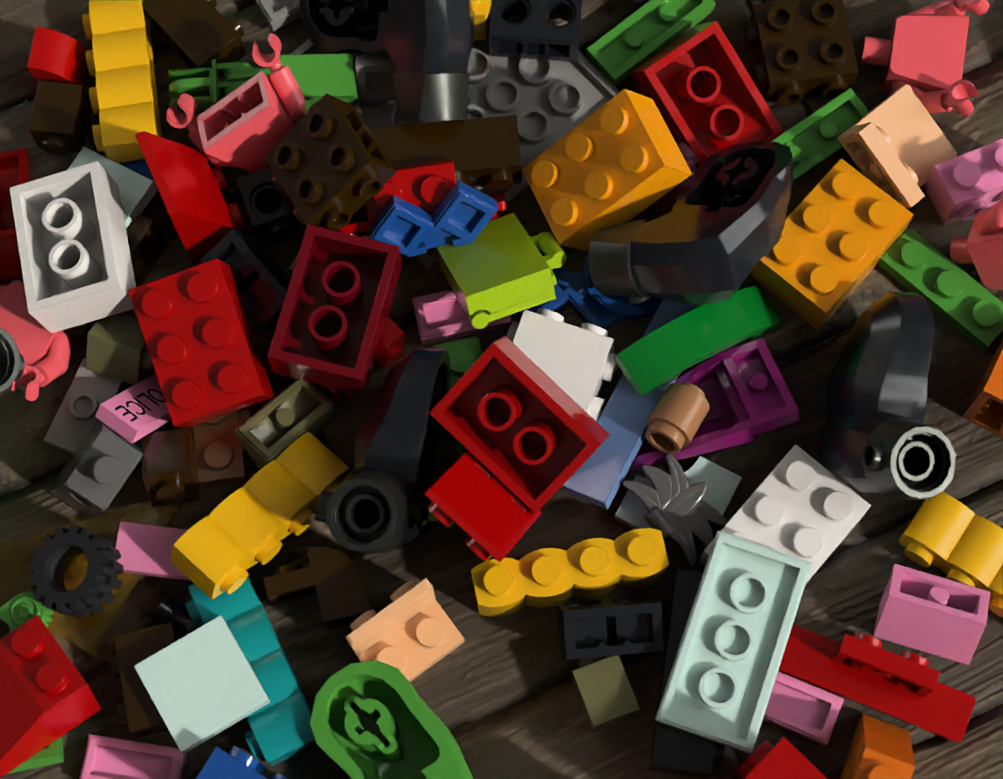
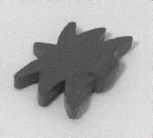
[621,453,728,567]

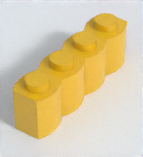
[82,0,163,163]
[170,432,350,600]
[898,491,1003,618]
[471,528,669,617]

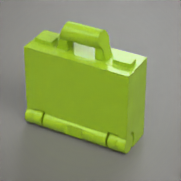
[435,213,567,329]

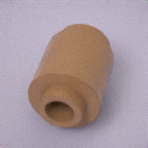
[645,382,710,455]

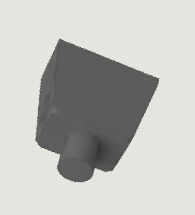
[48,419,143,517]

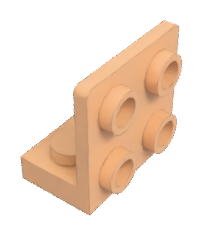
[837,85,957,208]
[346,578,465,682]

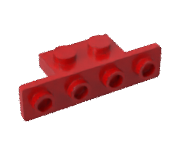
[337,159,507,237]
[778,625,976,743]

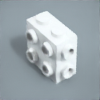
[506,308,618,422]

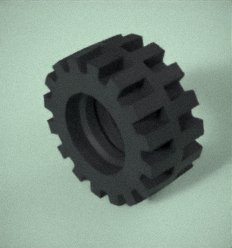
[27,525,124,618]

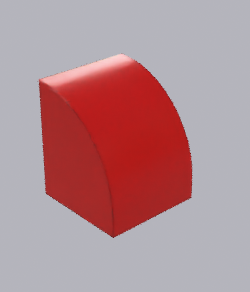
[27,27,88,89]

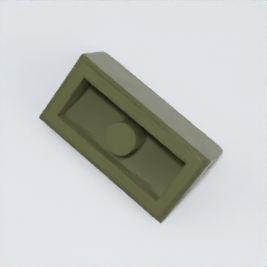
[234,379,335,469]

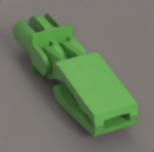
[169,53,359,114]

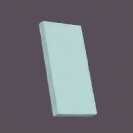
[655,531,812,754]

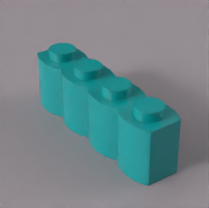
[185,570,317,766]

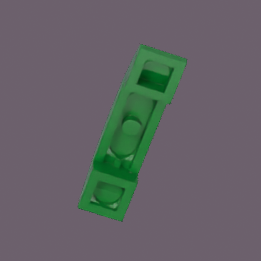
[614,285,786,397]

